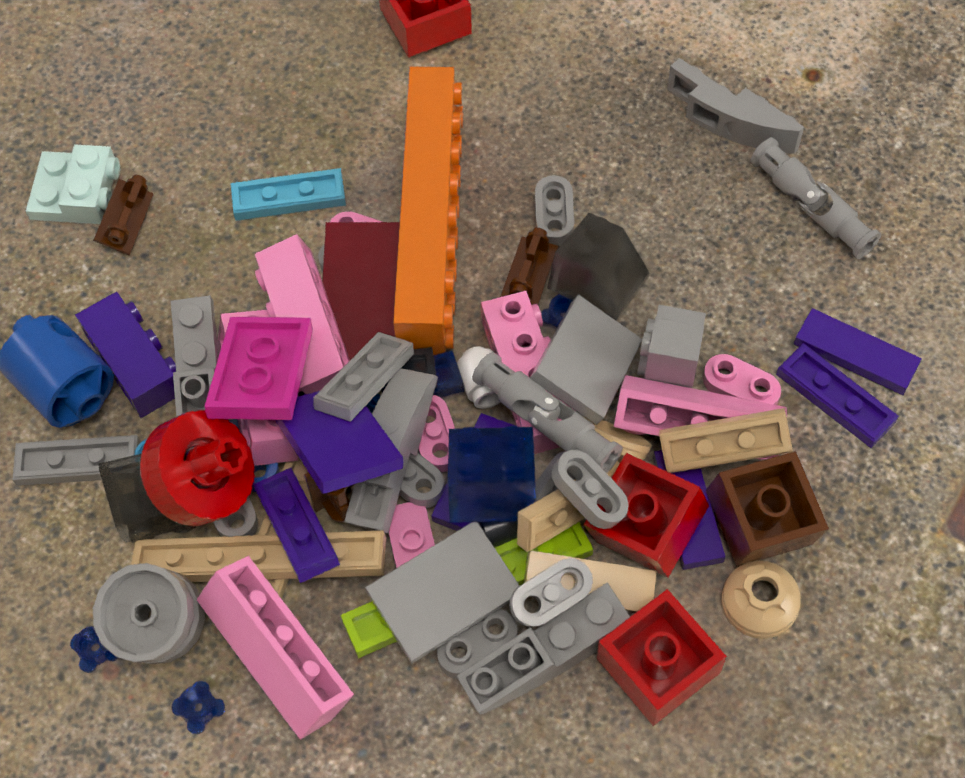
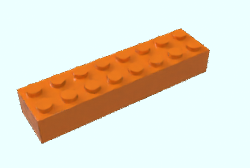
[394,67,463,364]

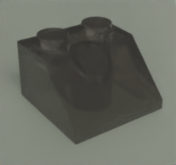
[547,213,650,320]
[98,451,198,543]

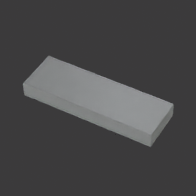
[313,332,414,422]
[12,435,141,486]

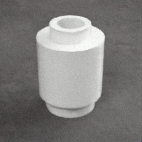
[457,346,501,409]

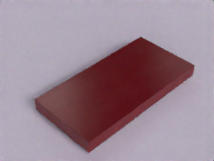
[322,222,400,360]

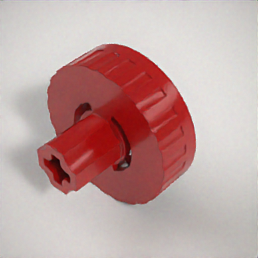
[140,410,255,526]

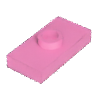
[389,502,435,568]

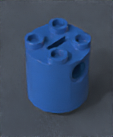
[0,315,114,428]

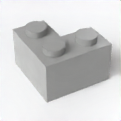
[637,305,706,388]

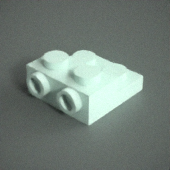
[26,144,120,224]

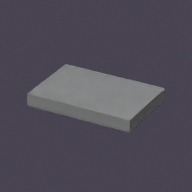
[530,294,643,425]
[365,520,519,664]

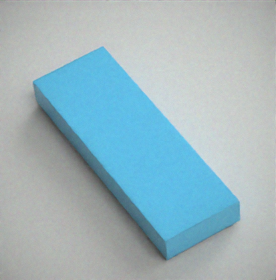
[231,168,346,221]

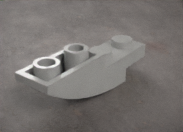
[667,58,804,154]
[171,295,221,453]
[344,368,438,533]
[457,582,630,715]

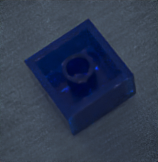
[448,426,536,523]

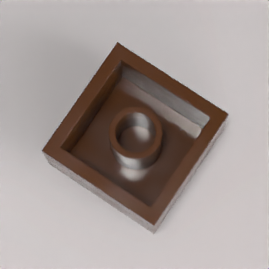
[706,451,829,567]

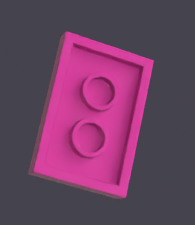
[204,317,313,420]

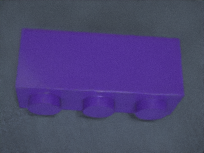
[75,291,176,418]

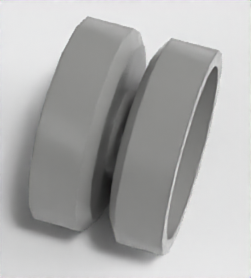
[93,563,205,664]

